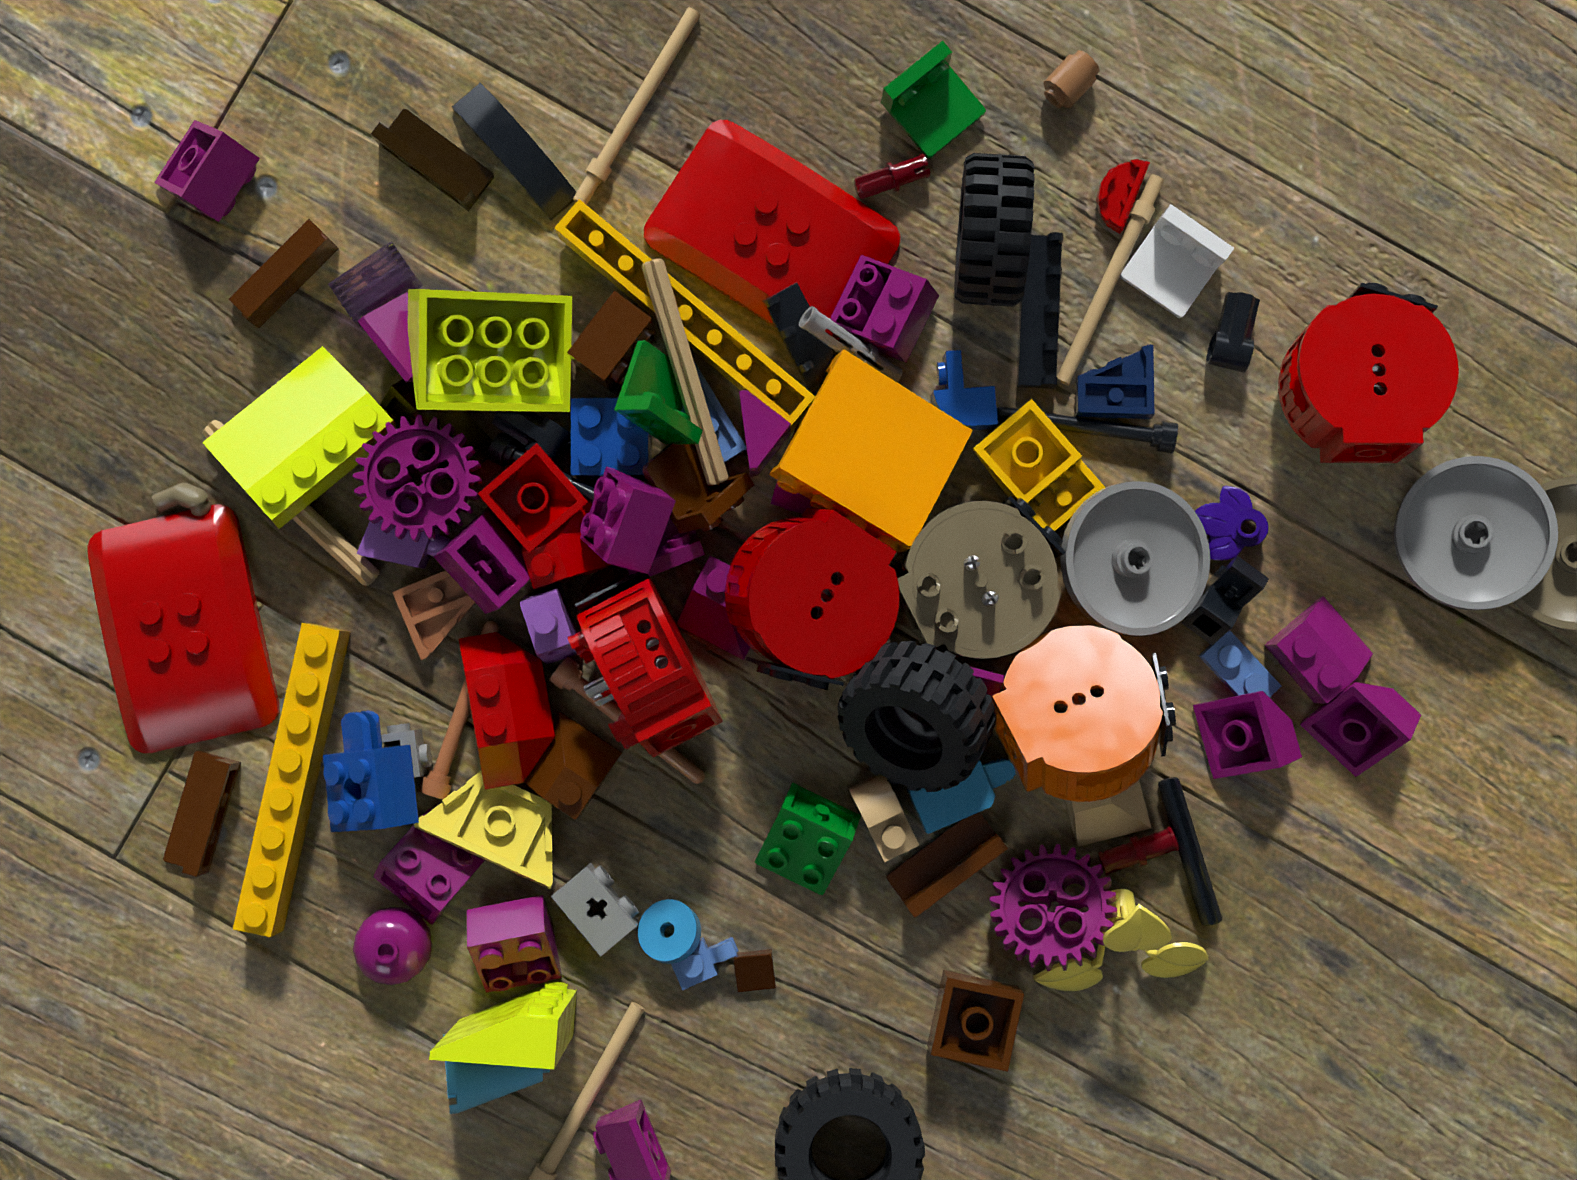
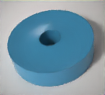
[638,899,701,964]

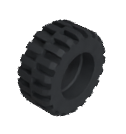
[954,153,1035,307]
[837,641,996,792]
[775,1068,925,1180]

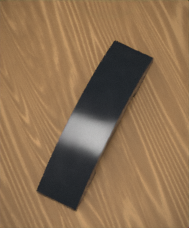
[452,83,576,220]

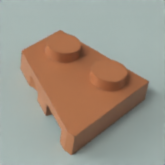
[392,570,475,660]

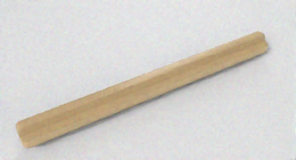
[642,259,728,485]
[203,420,380,586]

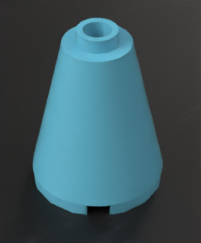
[443,1034,550,1114]

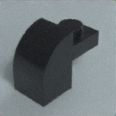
[1182,556,1269,646]

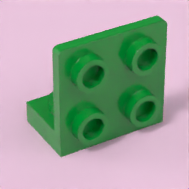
[881,40,986,159]
[614,340,703,444]
[755,782,861,895]

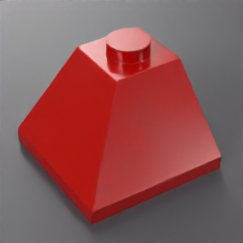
[478,443,588,553]
[522,502,613,589]

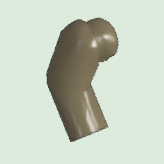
[152,483,211,516]

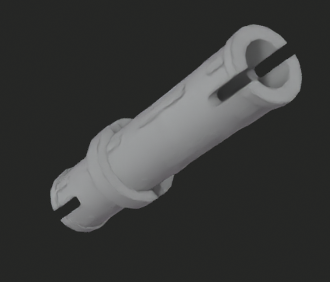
[799,306,903,383]

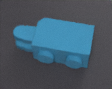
[907,758,1016,834]

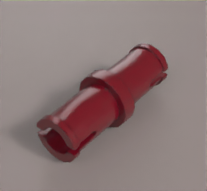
[1098,827,1179,876]

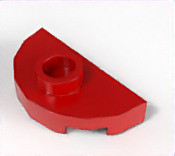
[1096,159,1150,234]

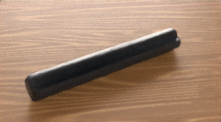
[1158,777,1222,926]

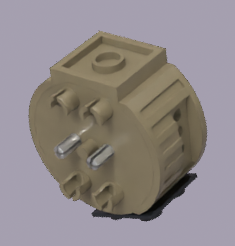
[897,496,1066,659]

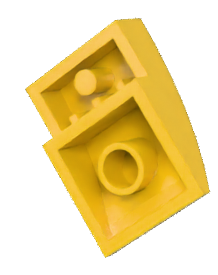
[973,399,1106,532]

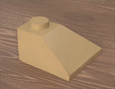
[1065,780,1152,847]

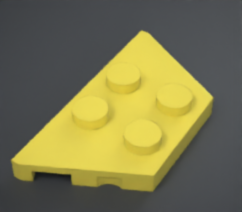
[414,771,553,889]

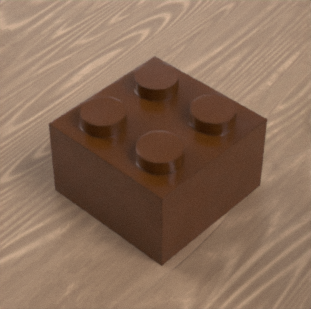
[567,290,657,393]
[927,970,1024,1072]

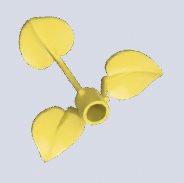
[1033,889,1209,991]

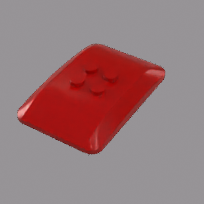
[644,120,900,341]
[87,504,280,753]

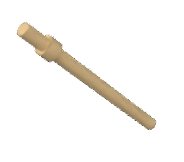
[573,7,701,205]
[1057,174,1164,386]
[529,1002,645,1180]

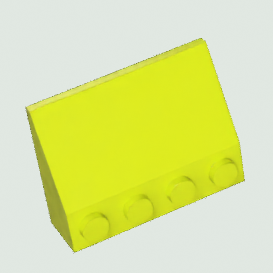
[408,289,572,412]
[202,346,397,529]
[429,982,577,1070]

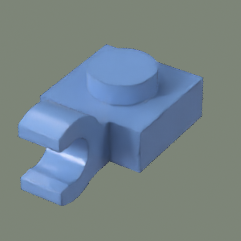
[671,937,739,990]

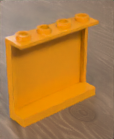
[769,349,973,553]

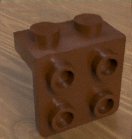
[643,443,754,534]

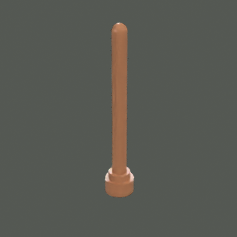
[418,621,499,800]
[549,657,705,784]

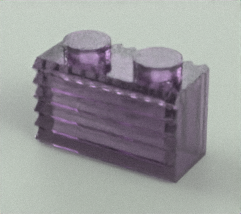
[328,241,423,327]

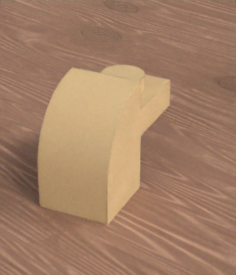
[848,774,919,862]

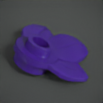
[1195,486,1269,561]

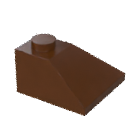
[524,711,623,820]

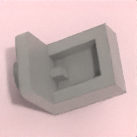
[381,723,432,777]

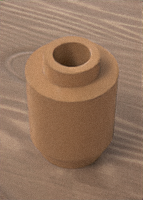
[1043,50,1100,108]

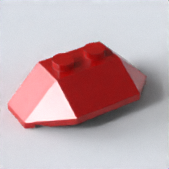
[458,632,555,790]

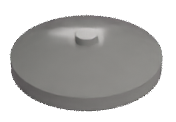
[1394,456,1558,611]
[1060,481,1210,636]

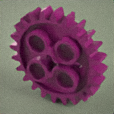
[353,415,482,542]
[990,844,1118,971]

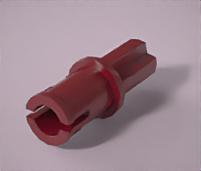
[854,154,931,199]

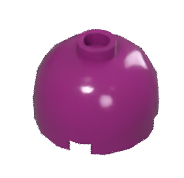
[353,907,432,985]

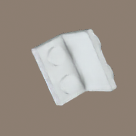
[1120,204,1234,318]

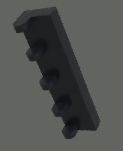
[1016,232,1063,389]
[762,282,835,396]

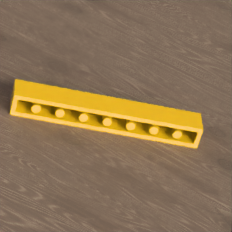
[554,199,815,431]
[233,623,351,937]

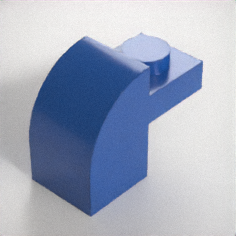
[930,350,998,431]

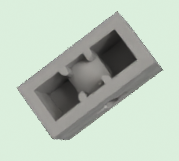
[551,863,639,957]

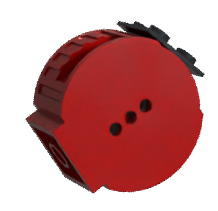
[725,508,899,690]

